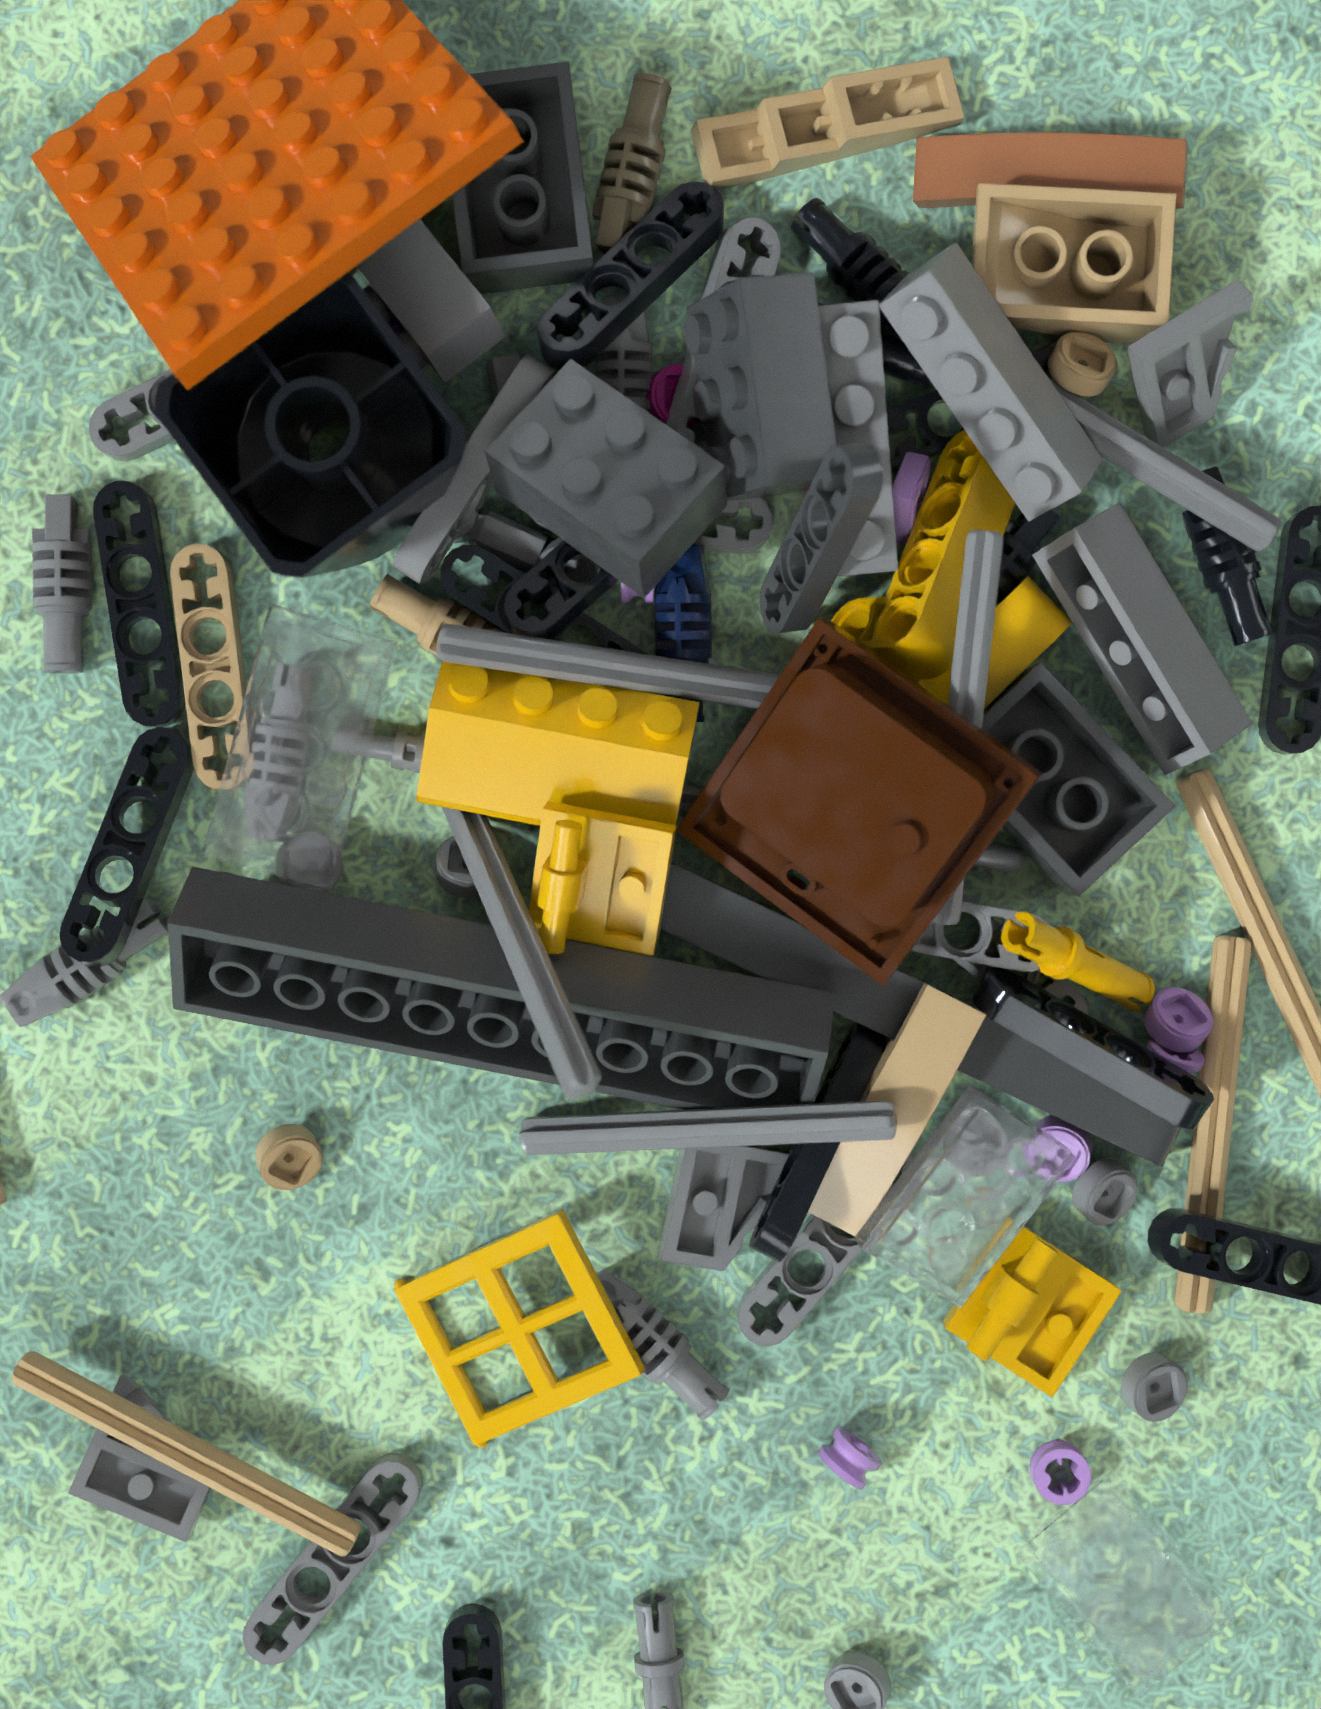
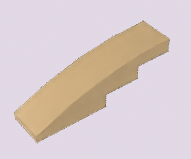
[690,56,964,189]
[808,983,986,1238]

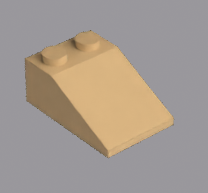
[972,183,1176,344]

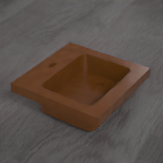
[676,616,1042,986]

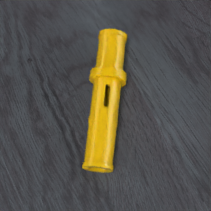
[1001,912,1155,1011]

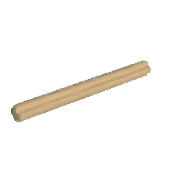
[1177,769,1321,1098]
[1175,935,1252,1314]
[11,1351,361,1556]

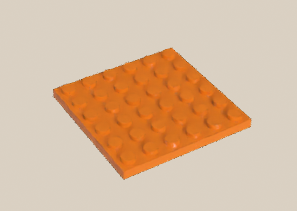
[30,0,523,390]

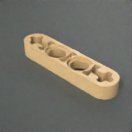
[170,543,253,791]

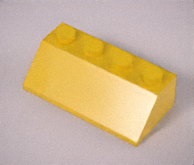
[416,661,700,826]

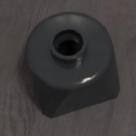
[154,271,466,578]

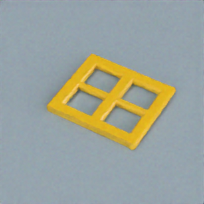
[393,1209,645,1448]

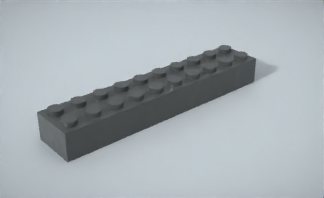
[168,866,835,1110]

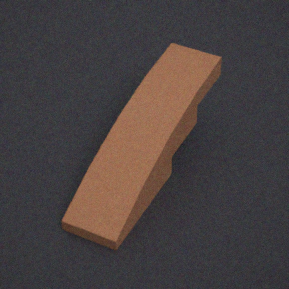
[913,132,1188,209]

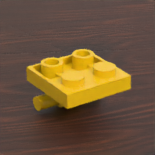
[529,801,677,956]
[942,1216,1122,1398]

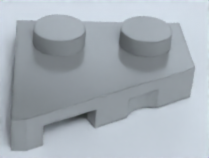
[1127,280,1253,448]
[658,1145,790,1271]
[68,1374,211,1542]

